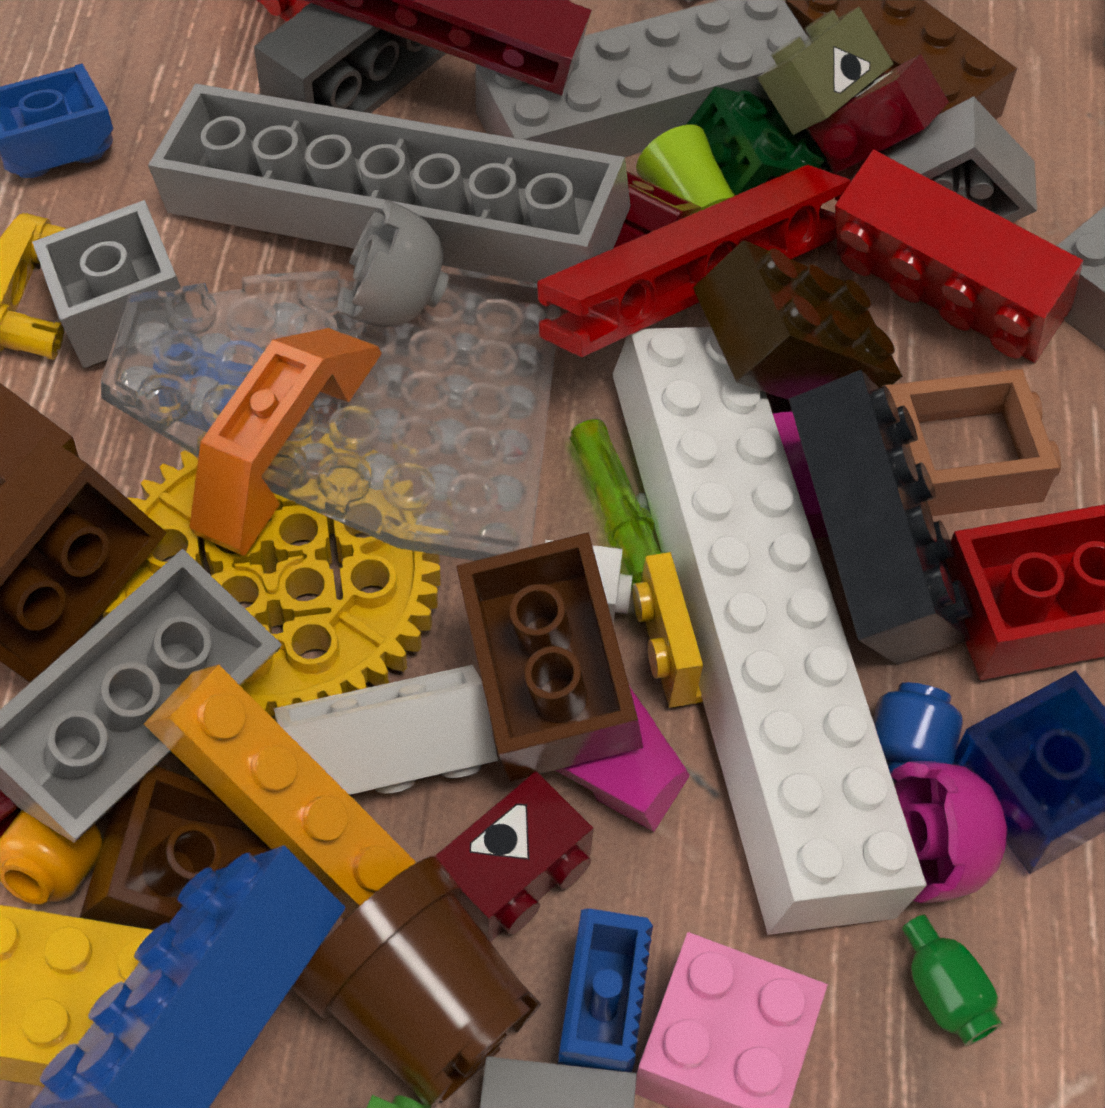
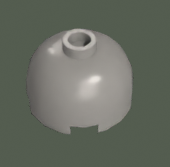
[337,199,449,327]

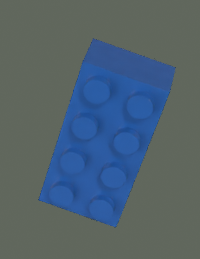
[29,845,346,1108]

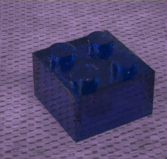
[954,670,1105,874]

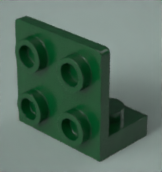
[686,86,834,196]

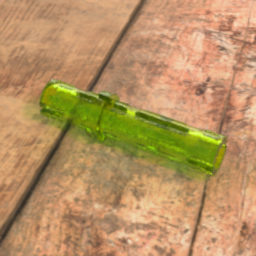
[569,419,661,586]

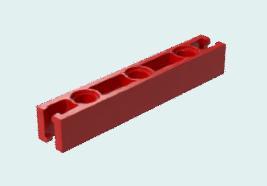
[537,165,851,357]

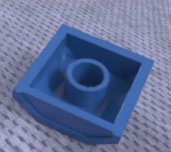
[0,63,113,178]

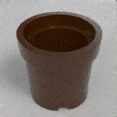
[292,856,541,1108]

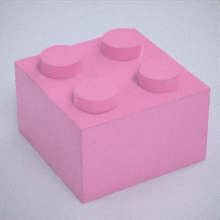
[635,932,828,1108]

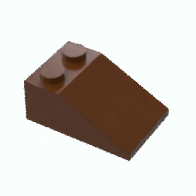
[79,766,272,930]

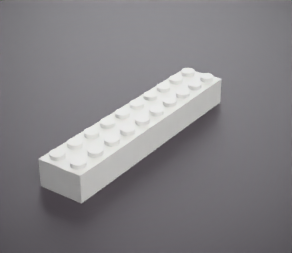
[613,327,927,935]

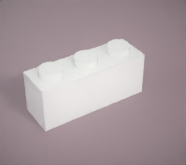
[274,665,498,795]

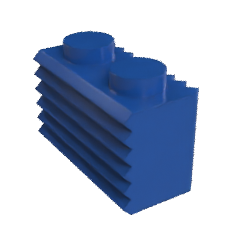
[558,908,653,1073]

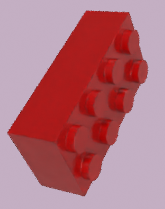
[835,149,1084,363]
[946,504,1105,680]

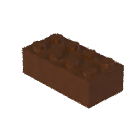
[785,0,1017,119]

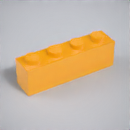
[144,664,417,919]

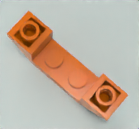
[189,328,382,556]

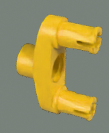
[0,213,65,360]

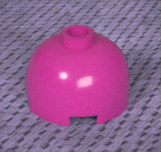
[890,761,1007,903]

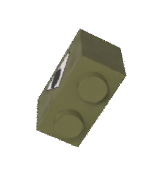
[758,7,893,135]

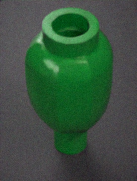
[901,914,1003,1046]

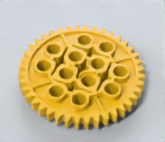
[102,429,441,716]

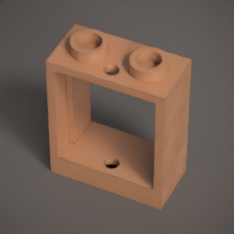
[883,369,1061,516]

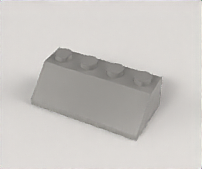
[0,549,282,843]

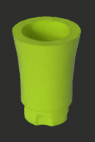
[636,125,735,210]

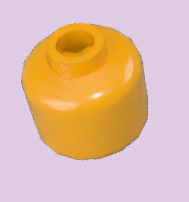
[0,810,103,904]

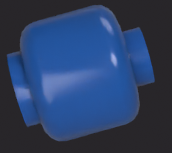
[873,682,963,782]

